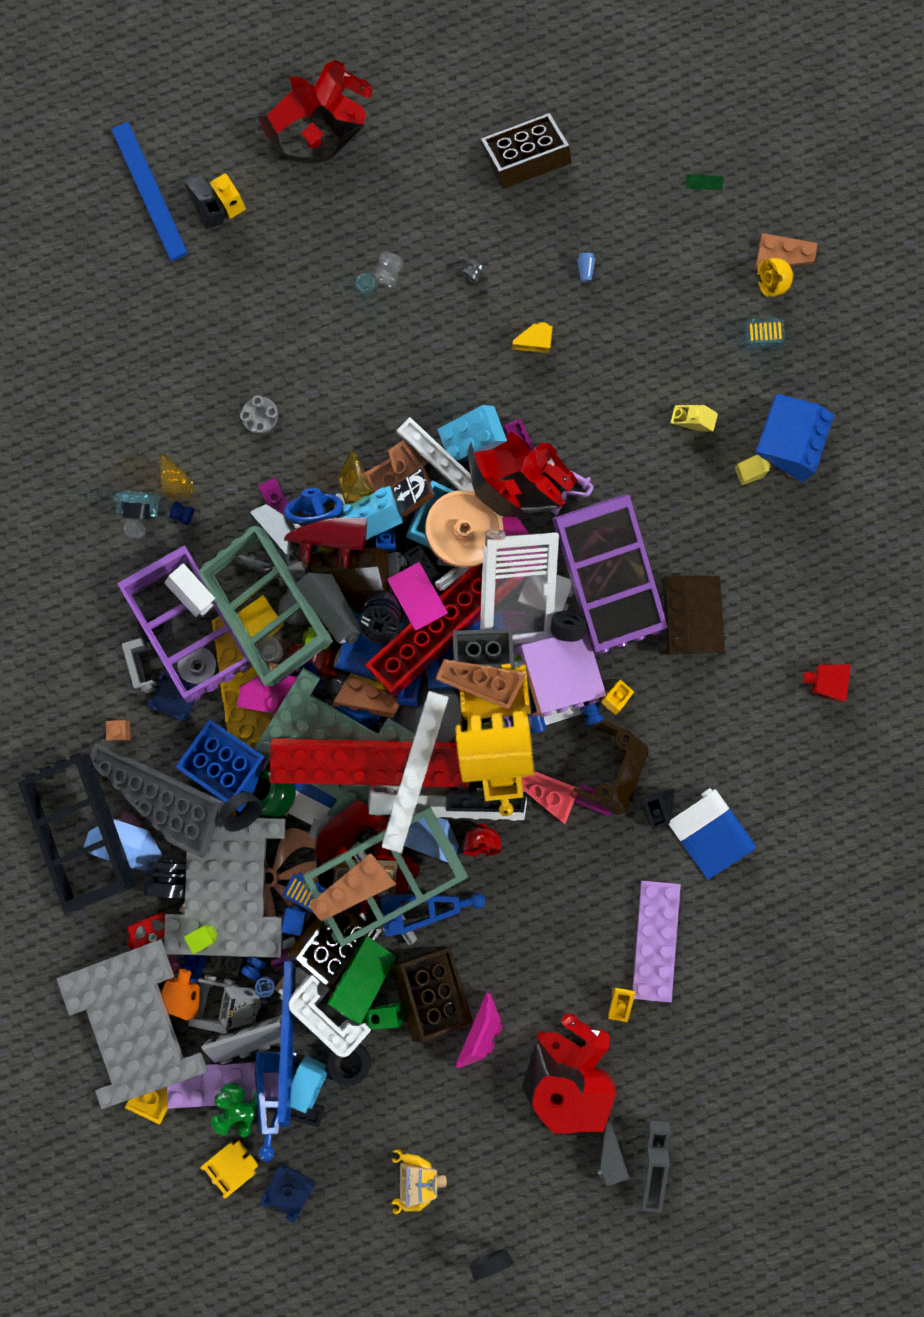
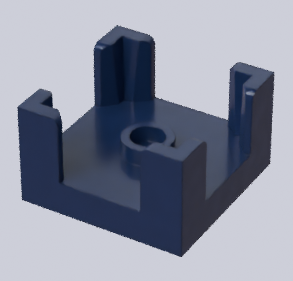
[147,671,197,722]
[259,1162,316,1223]

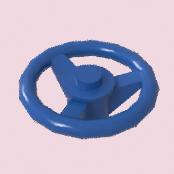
[283,488,344,525]

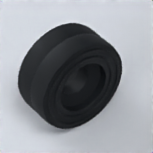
[550,611,586,642]

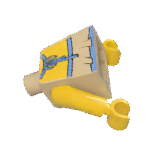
[391,1149,447,1214]

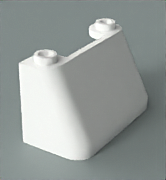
[288,975,371,1057]

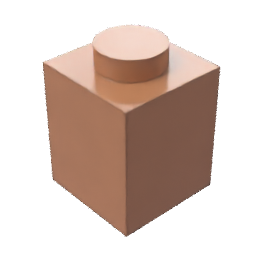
[106,720,131,742]

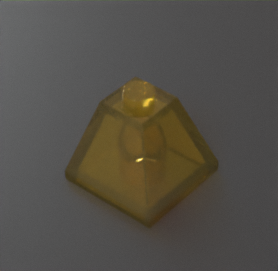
[338,450,373,504]
[160,454,195,499]

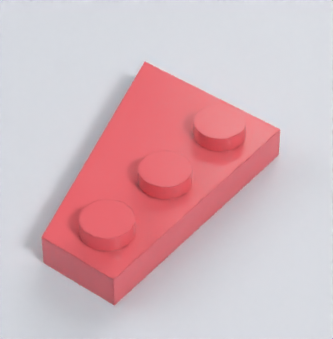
[522,771,579,824]

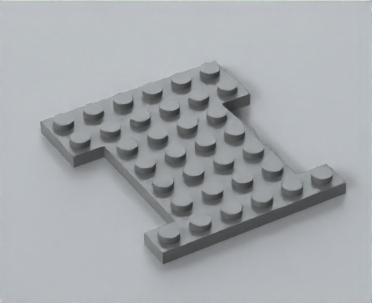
[164,817,286,958]
[57,939,207,1109]

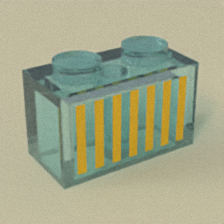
[743,317,785,349]

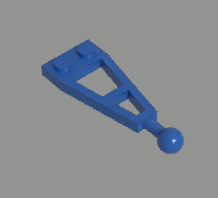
[379,893,485,937]
[254,1051,296,1162]

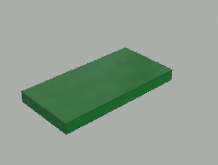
[327,936,396,1026]

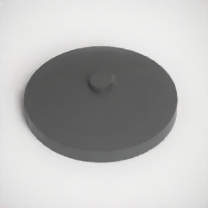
[390,678,464,742]

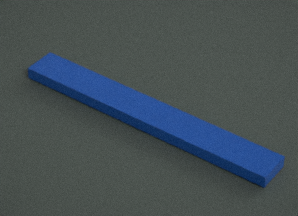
[111,122,188,262]
[277,961,296,1127]

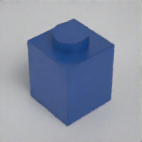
[281,904,308,936]

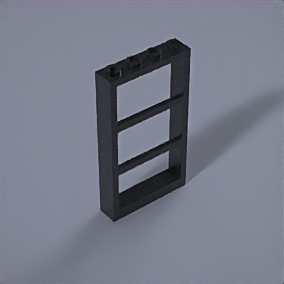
[18,752,137,914]

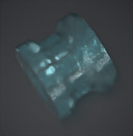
[356,274,375,296]

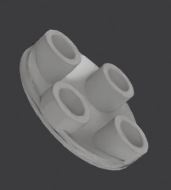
[240,396,278,434]

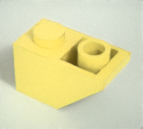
[670,405,718,432]
[735,455,770,485]

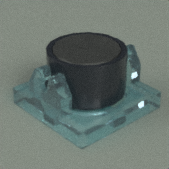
[114,490,161,519]

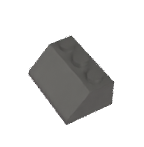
[453,629,514,669]

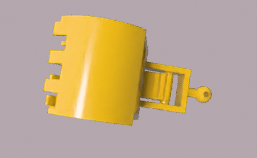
[456,664,534,817]

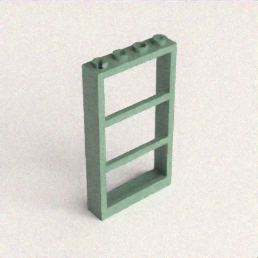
[197,526,333,687]
[302,806,468,947]

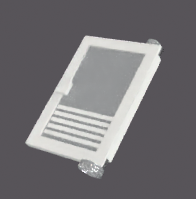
[480,530,559,645]

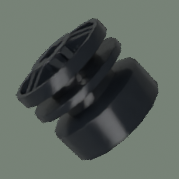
[358,591,403,643]
[143,859,186,898]

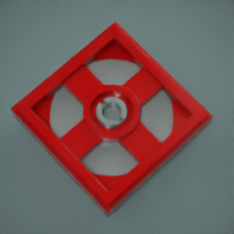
[126,911,165,949]

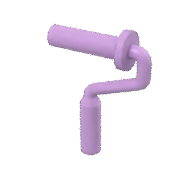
[551,470,593,516]

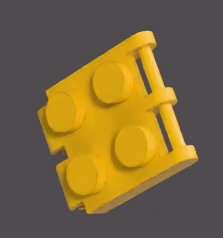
[200,1140,259,1199]

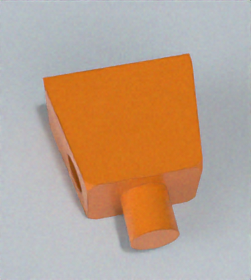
[161,969,200,1020]

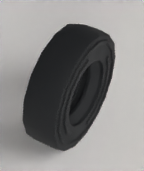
[138,610,172,643]

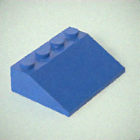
[755,394,834,482]
[176,719,266,812]

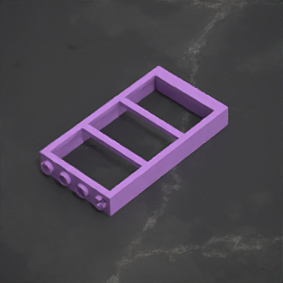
[117,545,252,703]

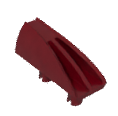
[284,518,368,567]

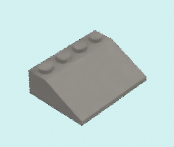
[201,1015,282,1064]

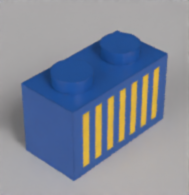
[282,872,326,913]

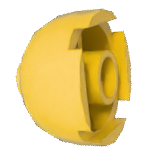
[757,258,793,297]

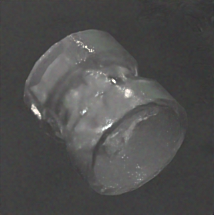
[123,519,146,540]

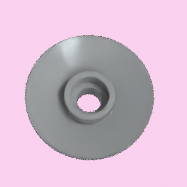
[177,647,216,684]

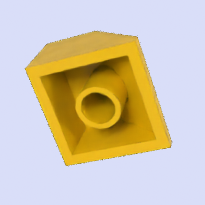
[237,595,285,646]

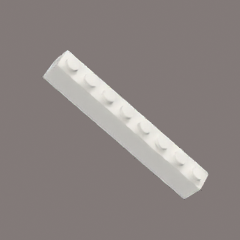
[382,691,449,853]
[368,785,527,821]

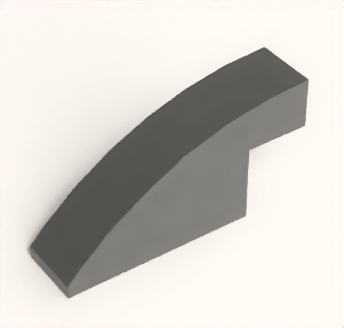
[642,1120,671,1213]

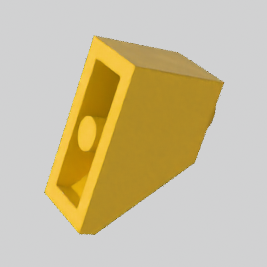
[512,322,552,353]

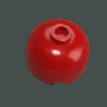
[463,824,502,857]

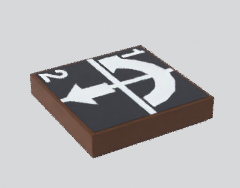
[392,466,435,517]

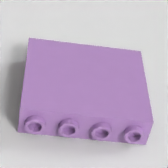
[513,630,606,718]

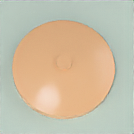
[425,490,503,568]

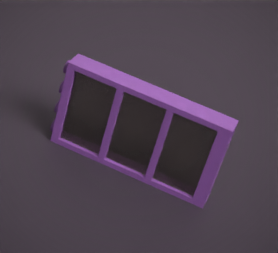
[552,494,668,654]

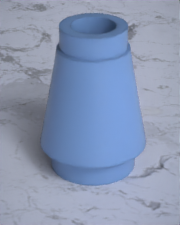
[577,253,595,282]

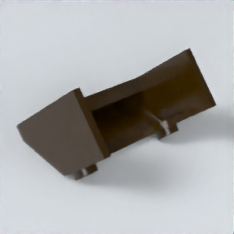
[569,720,649,815]

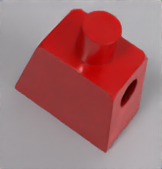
[803,664,851,702]

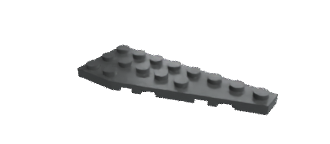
[91,744,224,858]

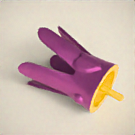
[271,947,292,972]

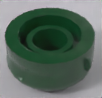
[247,768,296,818]

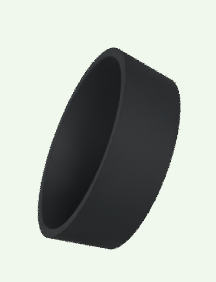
[219,792,263,832]
[470,1249,514,1280]

